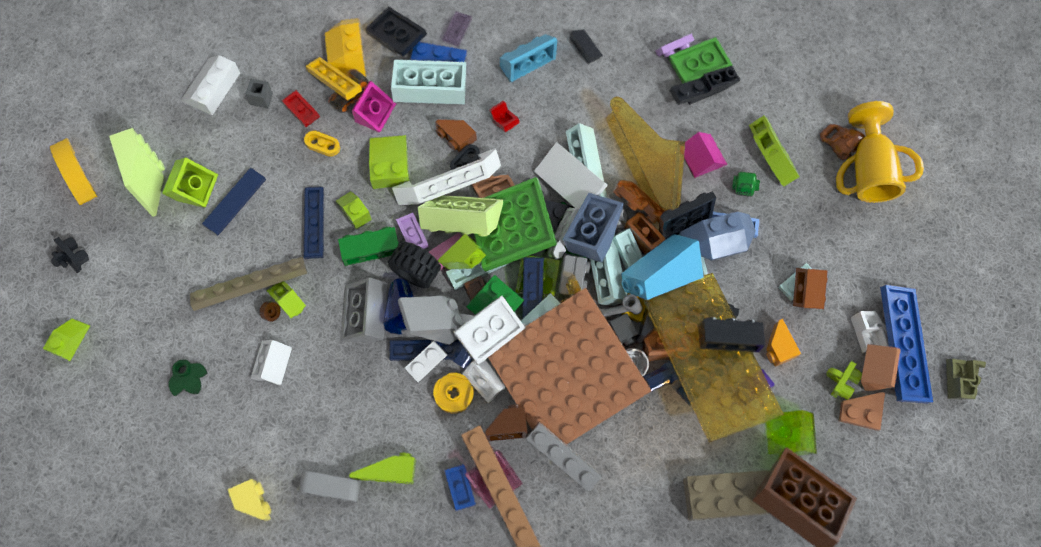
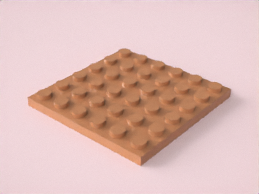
[488,288,652,444]

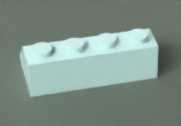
[391,60,466,104]

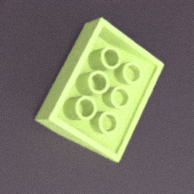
[109,128,165,217]

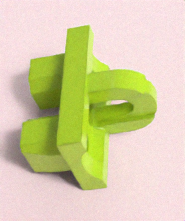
[826,361,862,400]

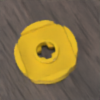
[433,373,474,414]

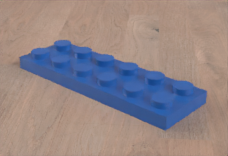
[880,285,933,404]

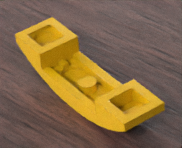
[50,138,98,205]

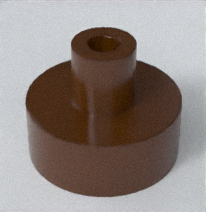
[259,301,281,322]

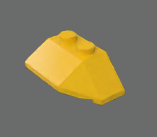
[325,18,367,81]

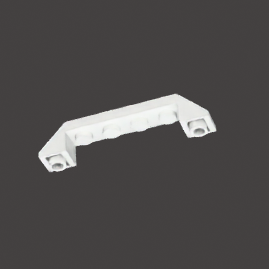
[392,149,501,205]

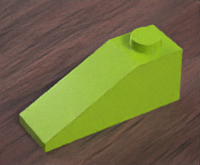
[349,453,416,484]

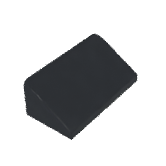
[570,29,603,64]

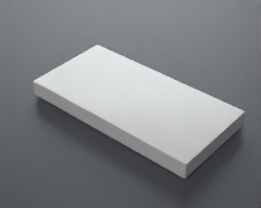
[534,142,607,209]

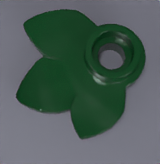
[169,359,207,396]

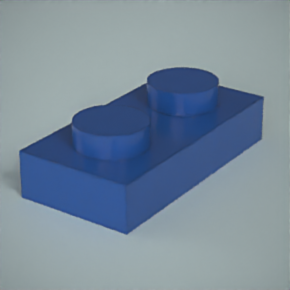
[445,464,476,511]

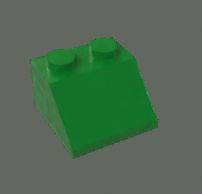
[466,275,524,315]

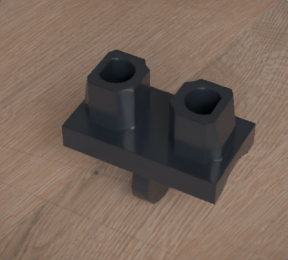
[51,237,89,273]

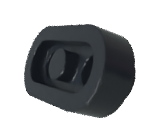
[450,144,480,170]

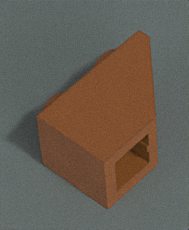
[435,119,477,152]

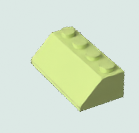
[418,195,503,236]

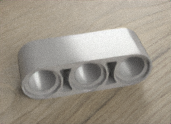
[298,471,361,503]

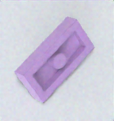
[656,34,694,58]
[396,213,429,249]

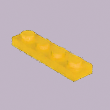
[305,57,362,100]

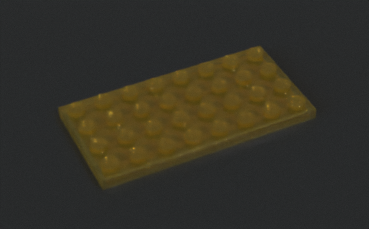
[642,273,784,443]

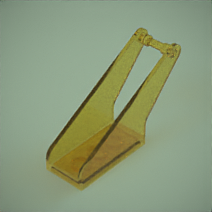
[606,97,685,211]

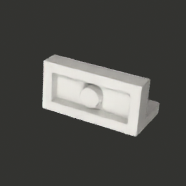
[251,340,292,385]
[462,358,506,403]

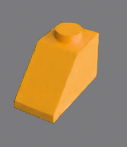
[766,319,801,367]

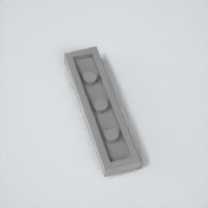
[526,422,602,492]

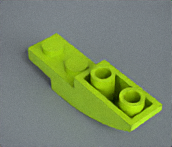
[749,115,800,187]

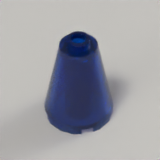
[383,278,414,334]

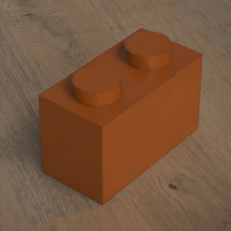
[624,211,665,255]
[793,268,828,309]

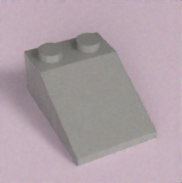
[398,296,464,345]

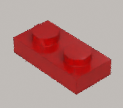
[282,90,320,128]

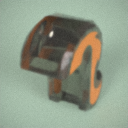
[328,69,369,113]

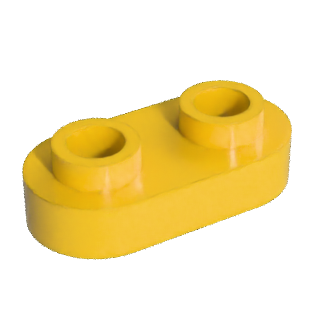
[304,131,340,157]

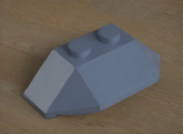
[679,212,756,261]

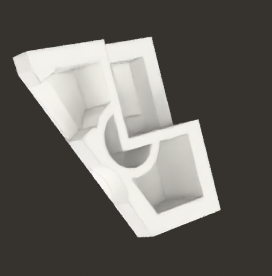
[851,311,889,353]

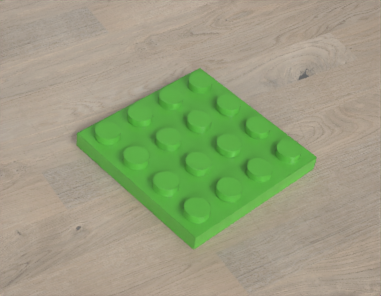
[474,177,557,272]

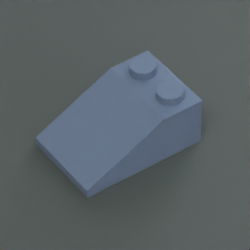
[562,193,623,262]

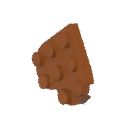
[613,180,665,223]

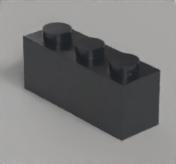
[698,317,766,353]

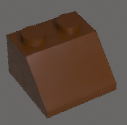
[485,404,527,441]

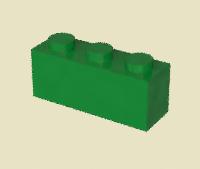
[338,227,399,266]

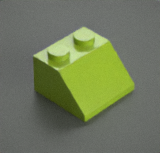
[162,157,218,208]

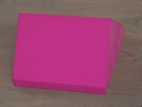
[352,81,397,133]
[678,132,727,178]

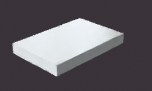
[453,296,525,365]

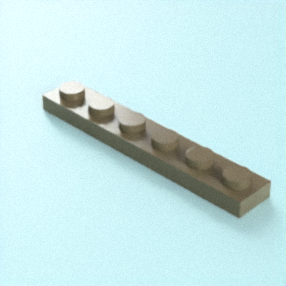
[190,257,307,311]

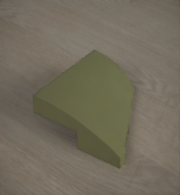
[946,359,986,400]

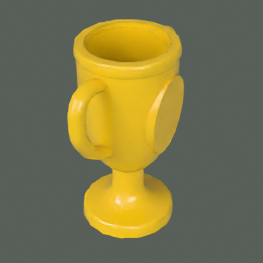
[836,101,924,203]

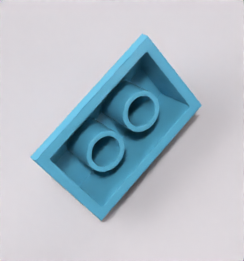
[500,34,557,82]

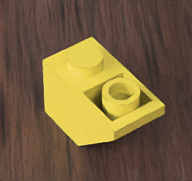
[228,479,271,521]

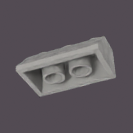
[341,278,388,342]

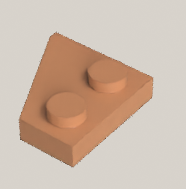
[471,175,514,198]
[839,392,885,431]

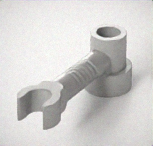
[600,294,643,319]

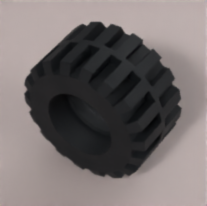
[387,241,441,288]

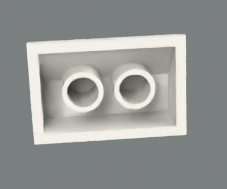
[181,55,240,115]

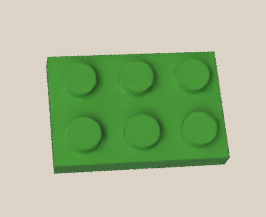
[669,37,732,83]

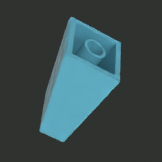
[621,234,704,300]

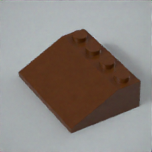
[752,447,857,547]

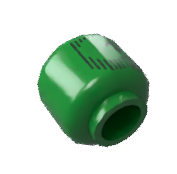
[732,172,760,197]

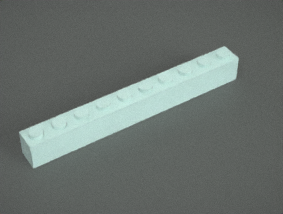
[566,123,627,306]

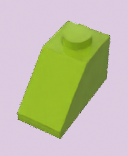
[336,191,372,230]
[437,234,486,269]
[267,281,306,318]
[43,319,90,361]

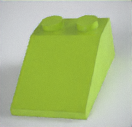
[369,135,409,189]

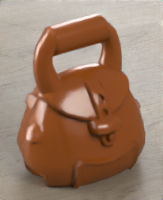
[820,124,865,160]

